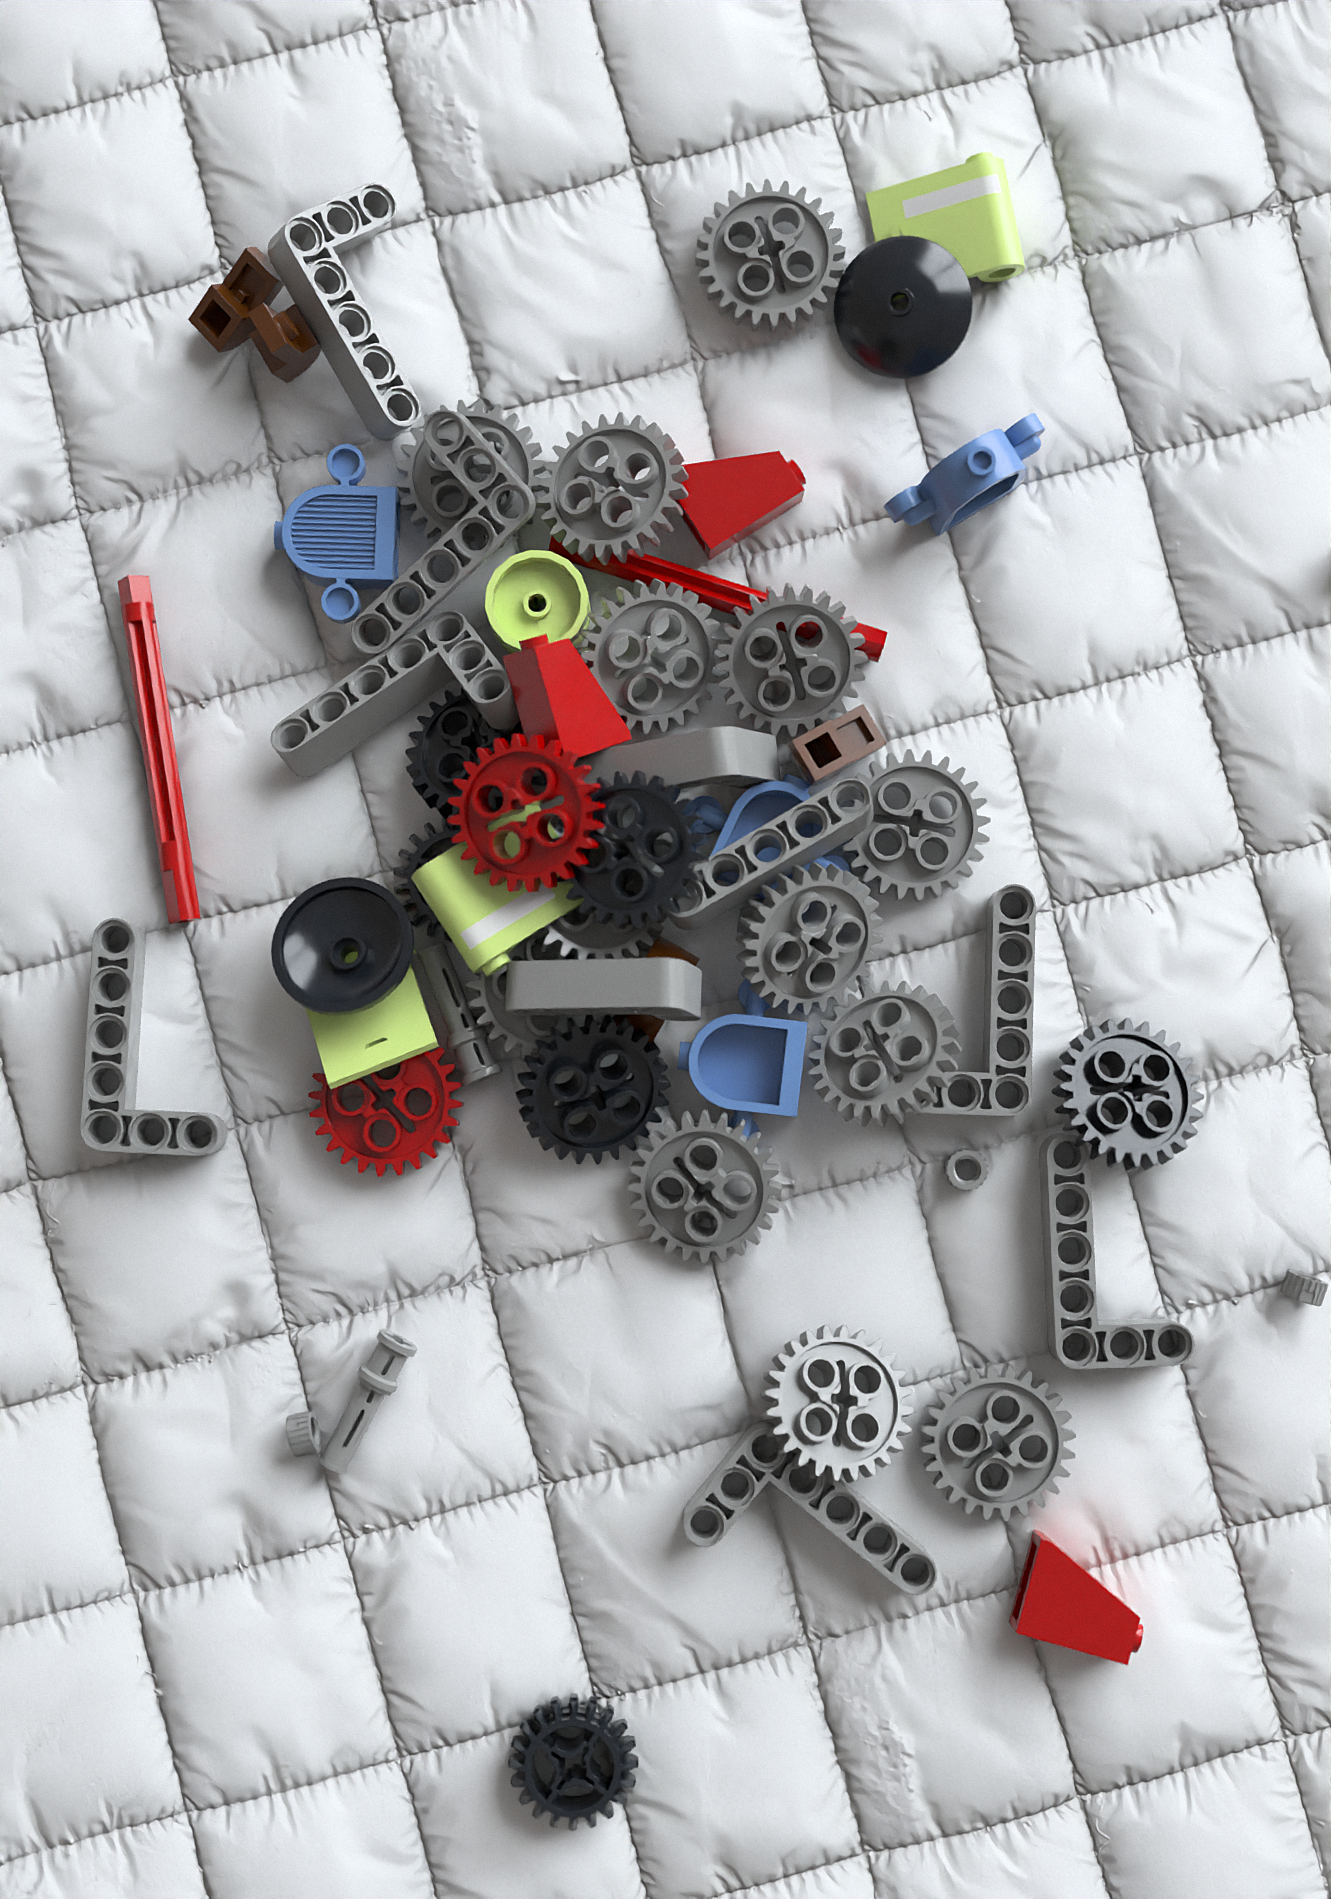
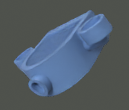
[884,413,1045,536]
[274,444,401,624]
[687,774,850,900]
[677,979,808,1137]

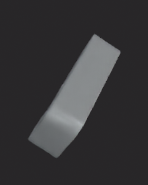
[505,958,702,1021]

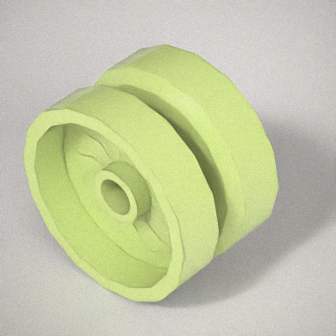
[485,550,591,654]

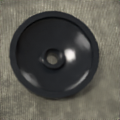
[834,236,973,379]
[271,877,414,1016]

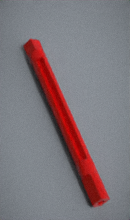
[548,536,888,663]
[117,575,201,924]

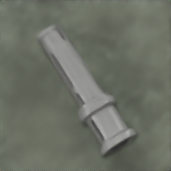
[417,943,503,1087]
[319,1329,417,1474]

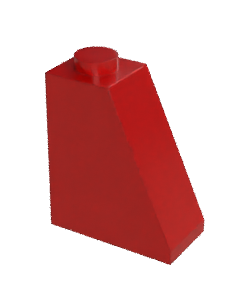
[675,451,806,561]
[502,634,632,758]
[1009,1530,1143,1665]

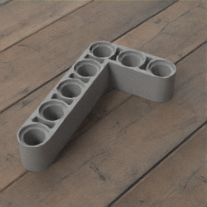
[268,182,421,441]
[350,409,536,654]
[270,610,520,777]
[532,726,781,810]
[617,778,874,930]
[894,884,1036,1116]
[80,918,228,1156]
[1039,1133,1195,1370]
[683,1421,937,1595]

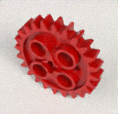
[447,734,605,893]
[308,1047,464,1177]

